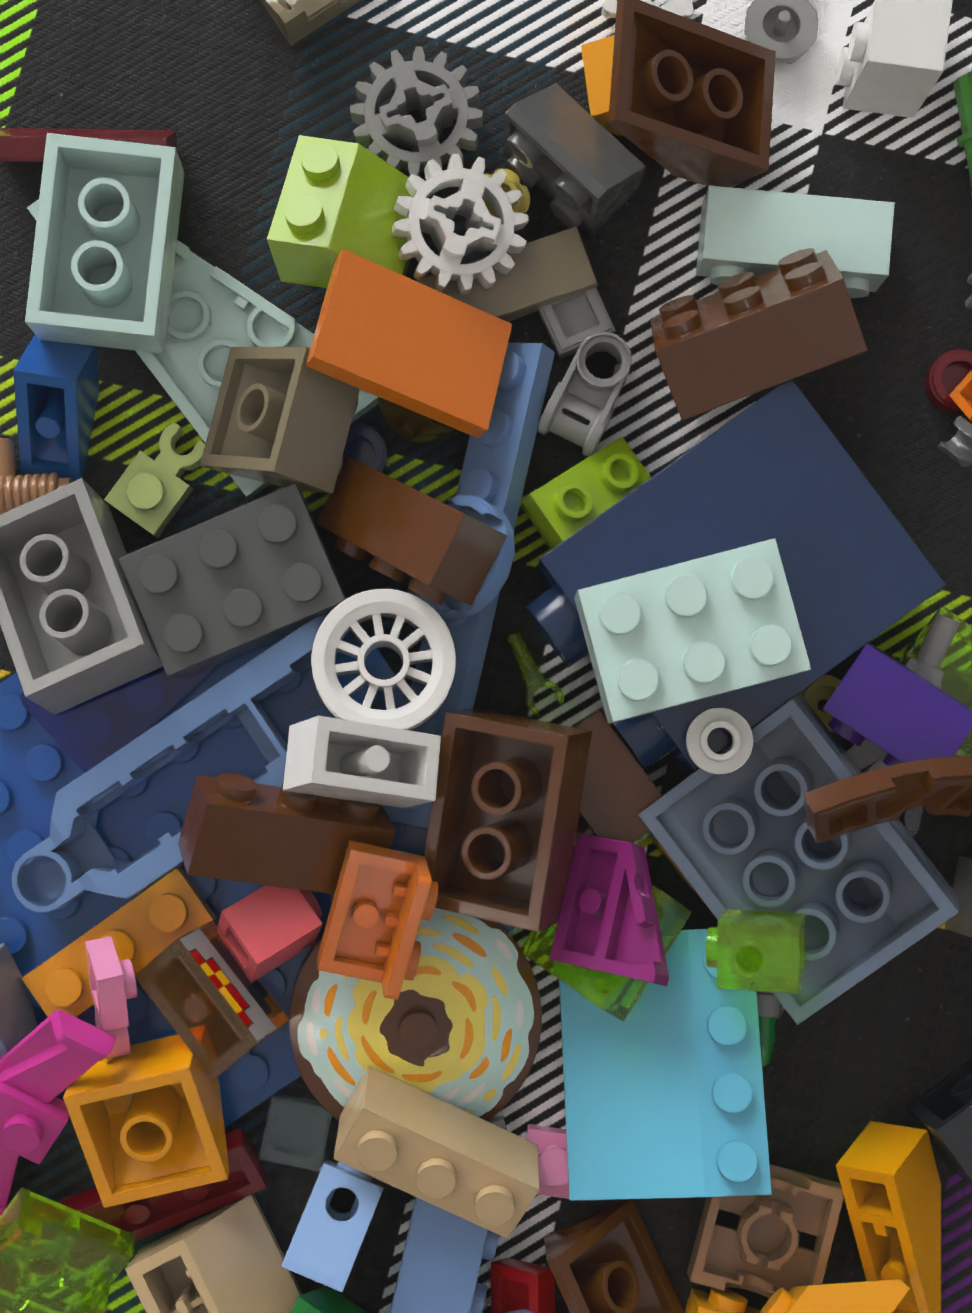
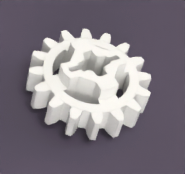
[391,154,529,295]

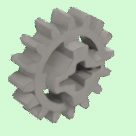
[350,46,483,178]

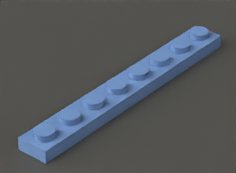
[383,343,555,829]

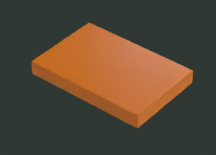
[305,249,512,439]

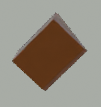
[544,1199,684,1313]

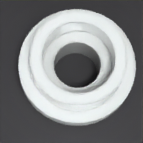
[686,708,753,774]

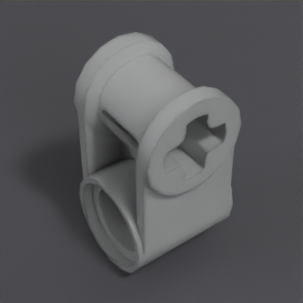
[537,332,632,457]

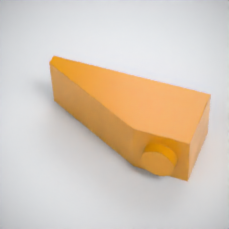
[835,1121,941,1313]

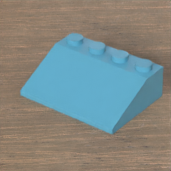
[558,928,772,1201]

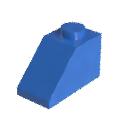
[13,335,99,482]

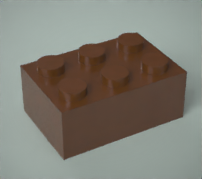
[650,248,868,421]
[424,708,592,932]

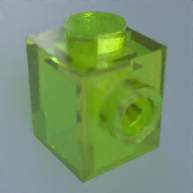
[706,909,805,994]

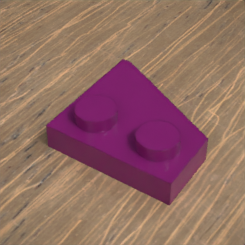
[549,833,669,987]

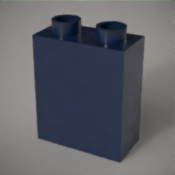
[525,379,946,770]

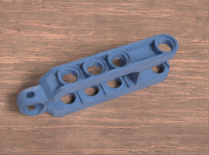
[11,615,386,913]

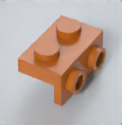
[317,840,438,1000]

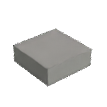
[538,288,616,359]

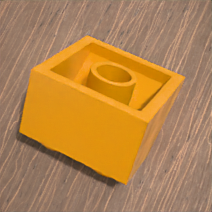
[63,1029,230,1208]

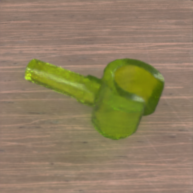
[506,632,564,717]

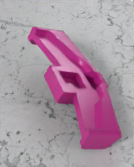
[0,1009,116,1221]

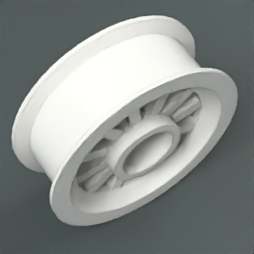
[311,589,456,731]

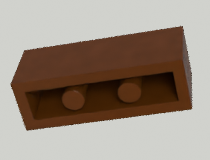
[316,457,507,606]
[178,773,396,894]

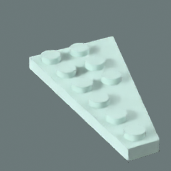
[27,199,378,500]

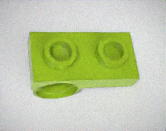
[520,436,651,550]

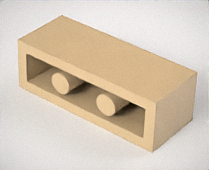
[333,1066,539,1239]

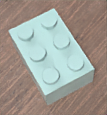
[25,133,185,353]
[574,538,811,724]

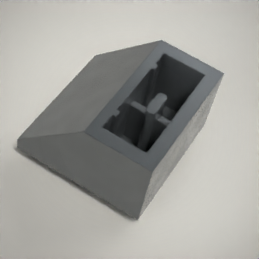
[504,83,646,237]

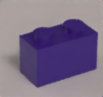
[823,642,972,766]

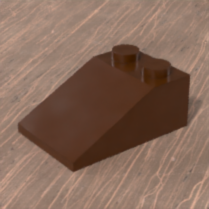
[608,0,776,187]

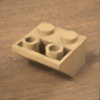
[125,1194,303,1313]

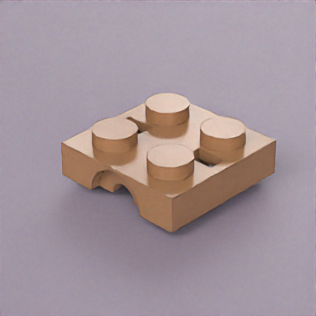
[687,1164,844,1299]

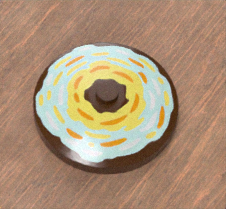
[289,908,542,1121]

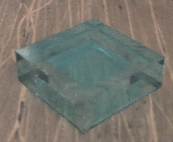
[259,1093,333,1172]

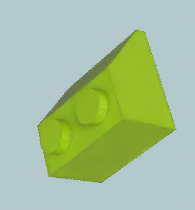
[267,135,413,288]

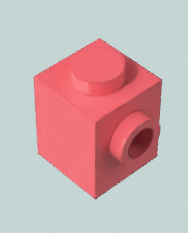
[216,885,322,983]

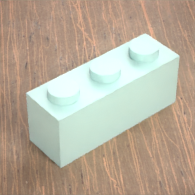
[696,185,895,298]

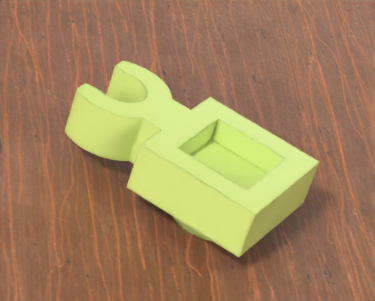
[104,422,205,538]

